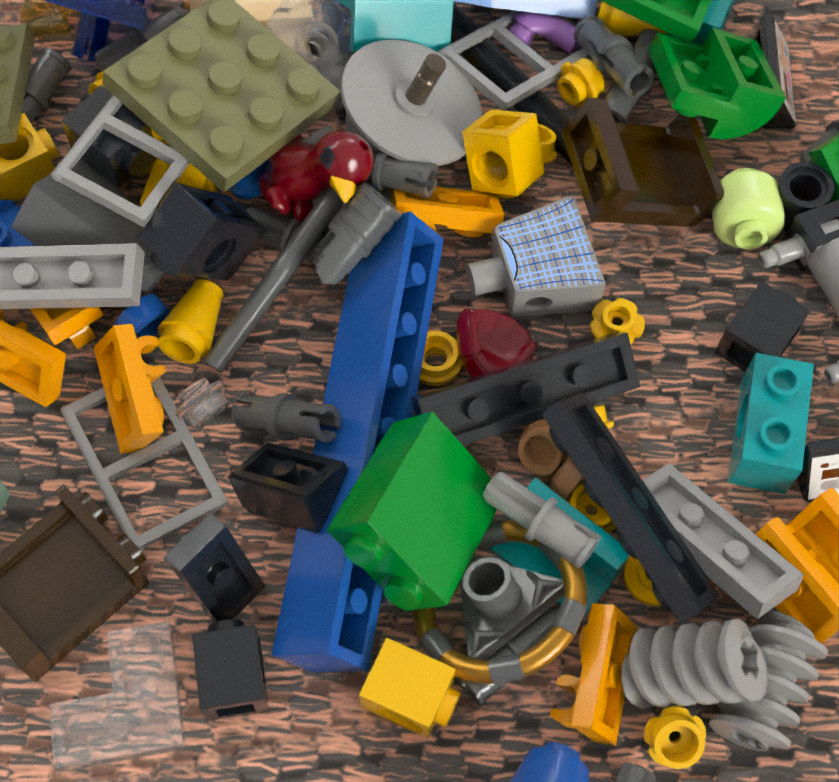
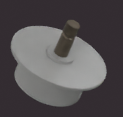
[341,39,483,166]

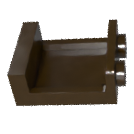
[561,98,724,227]
[0,484,149,682]

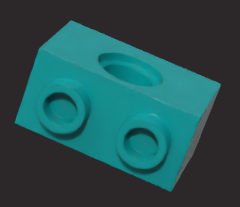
[727,353,814,494]

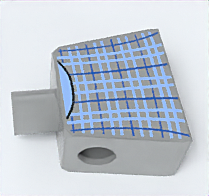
[466,196,606,317]

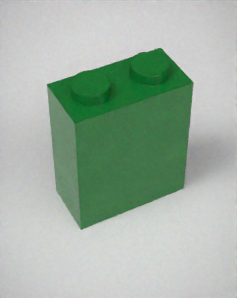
[326,411,497,611]

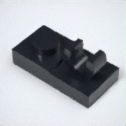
[164,513,266,622]

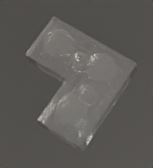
[49,621,186,772]

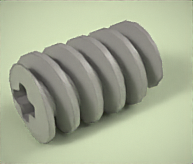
[709,610,828,752]
[621,619,768,709]

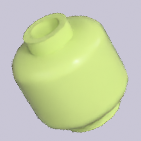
[712,168,785,250]

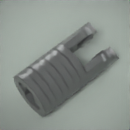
[311,182,403,286]

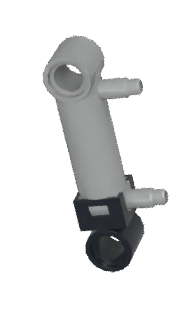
[758,162,839,384]

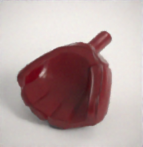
[456,308,537,377]

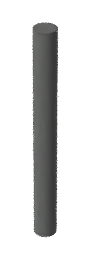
[203,187,344,373]

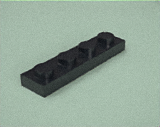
[411,332,641,446]
[542,393,720,624]

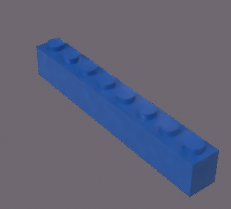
[271,211,444,673]

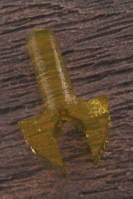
[19,0,96,38]

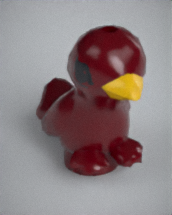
[258,129,374,222]

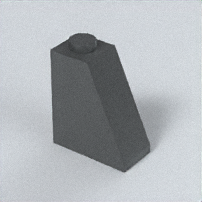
[11,158,164,297]

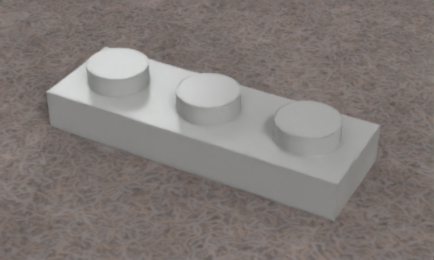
[0,243,145,309]
[642,463,804,619]

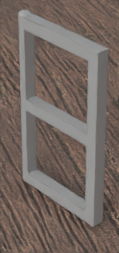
[438,10,592,111]
[51,96,190,227]
[60,363,229,552]

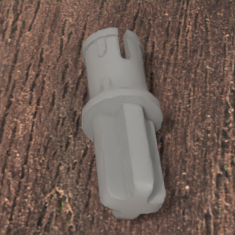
[483,472,602,569]

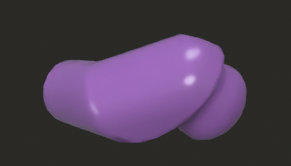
[508,11,580,55]

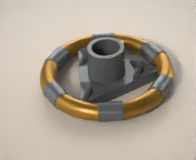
[413,520,587,685]

